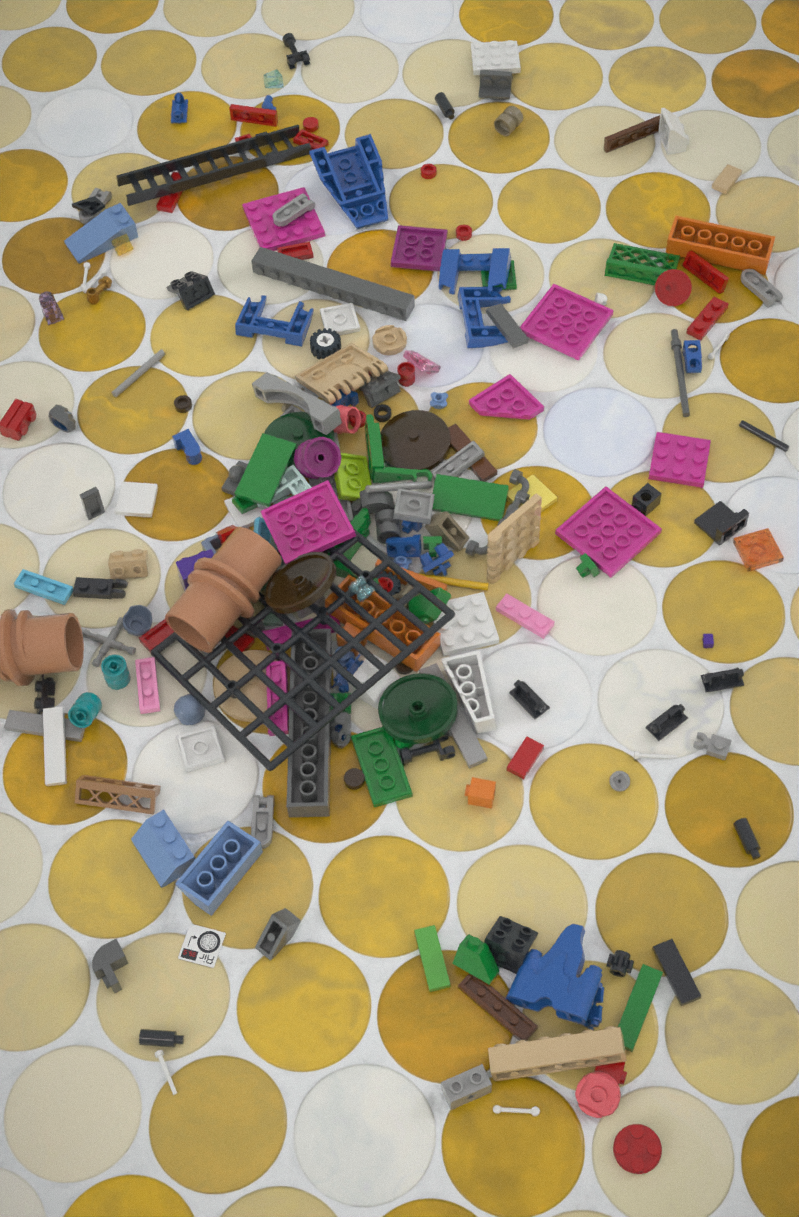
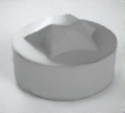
[609,771,630,792]

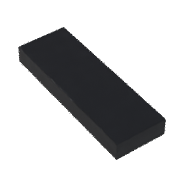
[652,939,701,1006]

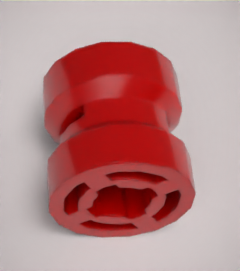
[397,362,415,387]

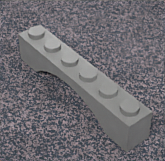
[252,372,342,435]

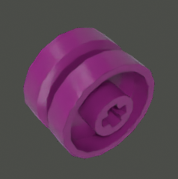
[294,437,341,479]

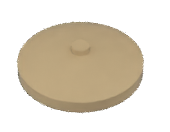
[214,650,290,722]

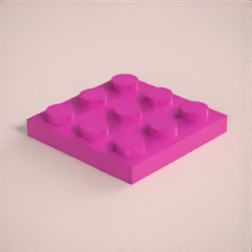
[648,432,711,488]

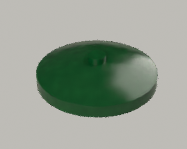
[264,412,335,469]
[378,673,458,744]

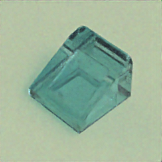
[263,69,284,88]

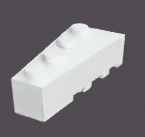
[441,650,497,733]

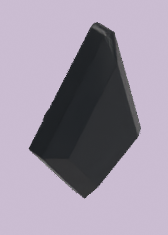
[72,196,105,215]

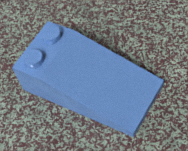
[64,203,138,264]

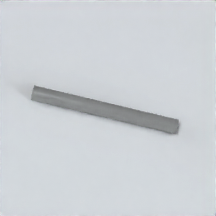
[111,349,165,397]
[365,481,432,493]

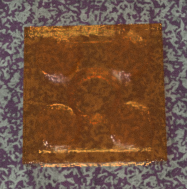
[733,528,784,572]

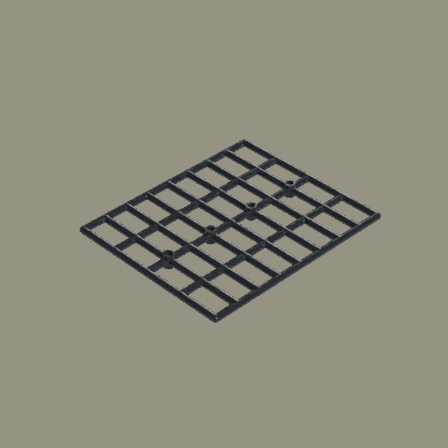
[150,528,455,771]

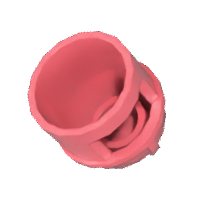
[333,405,361,434]

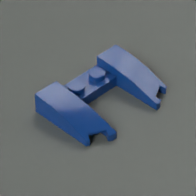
[438,248,511,294]
[457,287,511,348]
[235,295,314,347]

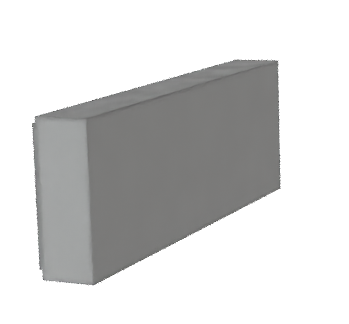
[431,440,485,479]

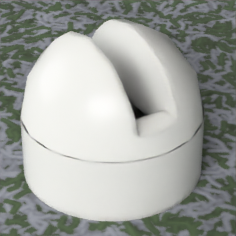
[594,293,608,306]

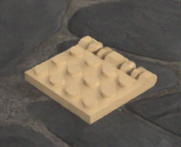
[295,343,388,405]
[487,493,542,584]

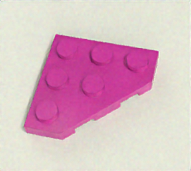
[469,374,544,420]

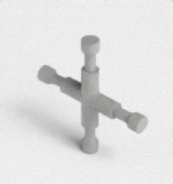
[82,617,136,667]

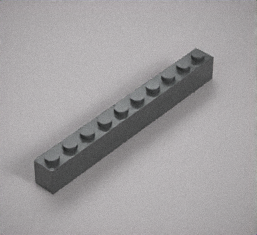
[251,247,415,321]

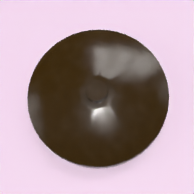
[380,410,451,471]
[265,552,336,614]

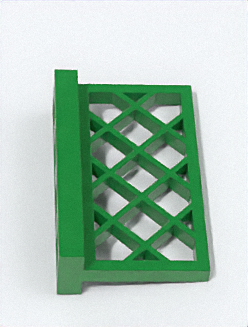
[604,243,680,286]

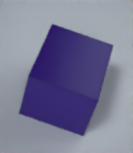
[702,634,714,648]

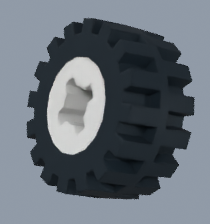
[310,328,341,360]

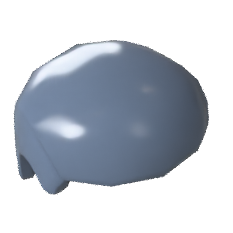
[123,605,152,636]
[174,694,205,725]

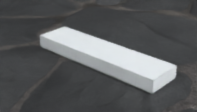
[43,706,67,786]

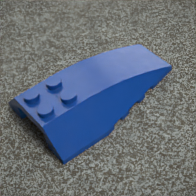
[309,134,388,229]

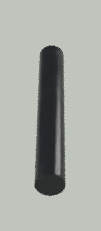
[739,420,790,452]

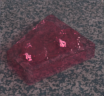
[403,350,441,374]

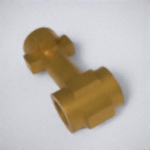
[86,276,112,304]

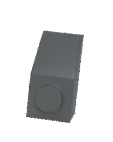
[255,908,301,960]

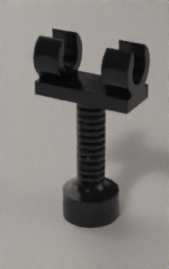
[282,33,310,69]
[399,731,455,764]

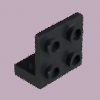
[166,271,215,310]
[694,501,749,546]
[484,916,538,974]

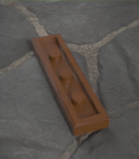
[603,115,660,153]
[448,423,497,482]
[458,973,538,1041]

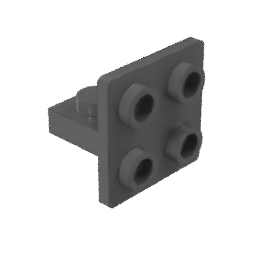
[478,70,513,100]
[358,371,401,408]

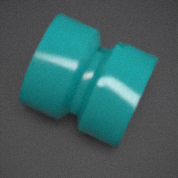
[101,654,131,690]
[68,692,102,728]

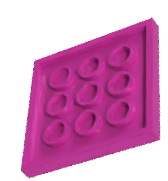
[242,187,325,251]
[520,283,614,360]
[260,480,356,565]
[555,486,662,578]

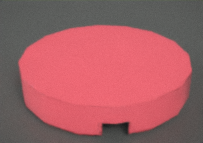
[575,1071,621,1118]

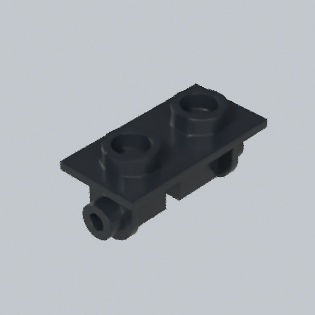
[701,667,744,693]
[34,674,56,714]
[509,680,550,719]
[645,704,688,741]

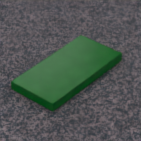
[234,433,297,507]
[432,474,509,521]
[351,727,413,808]

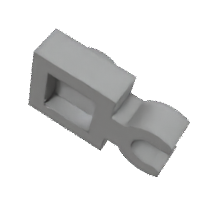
[693,732,732,760]

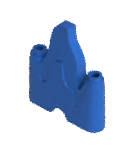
[506,924,602,1024]

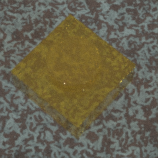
[111,234,134,256]

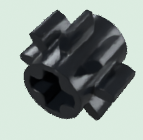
[606,950,634,977]

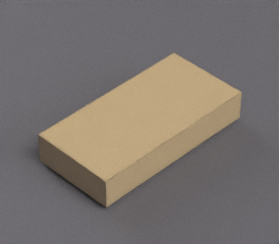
[711,164,742,194]

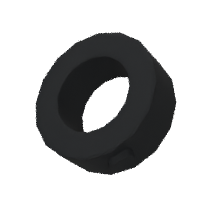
[374,404,392,422]

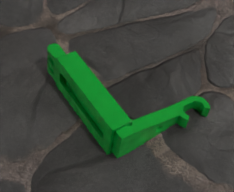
[364,414,432,483]
[327,508,379,585]

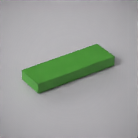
[414,925,451,992]

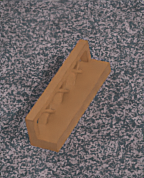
[75,775,161,814]

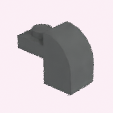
[351,490,395,518]
[92,939,129,994]

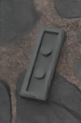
[486,303,529,349]

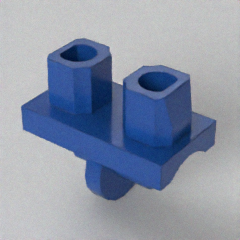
[419,543,454,577]

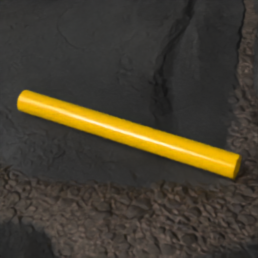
[418,573,489,591]

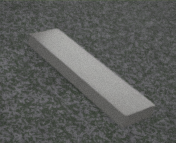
[4,710,85,742]

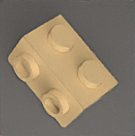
[108,549,148,580]

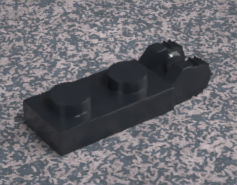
[73,577,128,599]

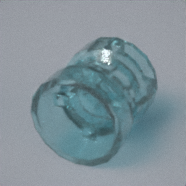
[348,575,375,603]

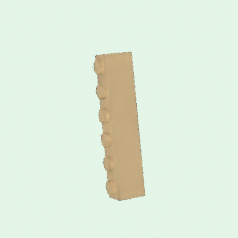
[488,1026,627,1081]

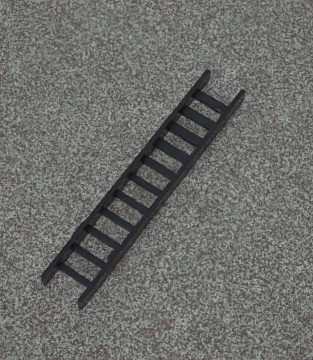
[116,125,311,206]

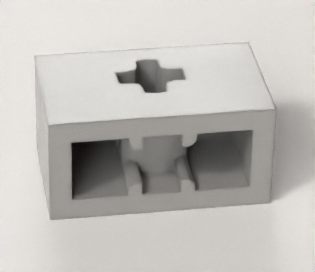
[441,1064,492,1110]

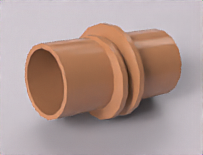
[165,527,282,653]
[0,609,84,686]

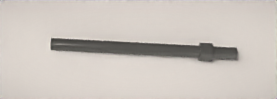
[671,329,690,417]

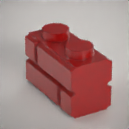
[0,399,37,441]

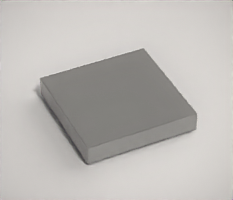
[393,488,435,524]

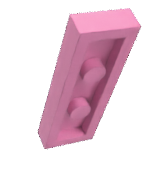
[496,594,555,639]
[135,657,160,714]

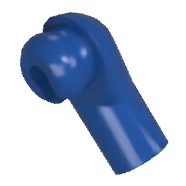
[262,95,276,110]

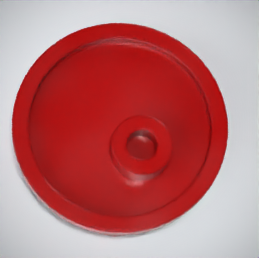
[655,269,692,306]
[613,1124,662,1174]

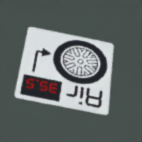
[178,924,226,968]

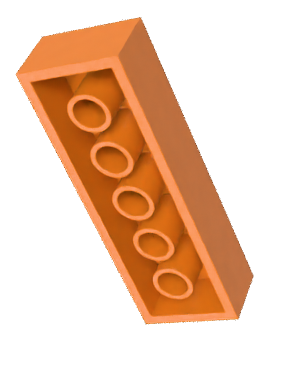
[666,215,775,275]
[325,575,441,672]

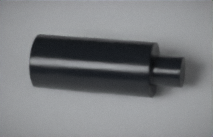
[435,92,455,120]
[733,818,761,860]
[139,1029,184,1048]

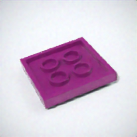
[391,225,448,271]

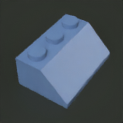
[131,810,195,888]

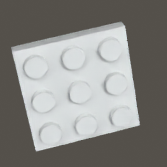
[471,40,521,75]
[433,592,499,656]

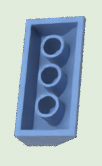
[175,821,263,916]

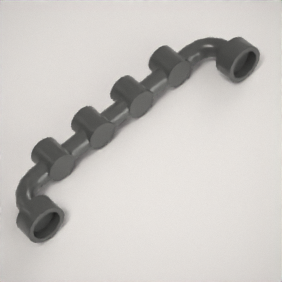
[465,469,530,556]

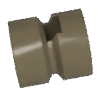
[494,106,523,136]

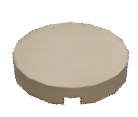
[372,325,407,355]

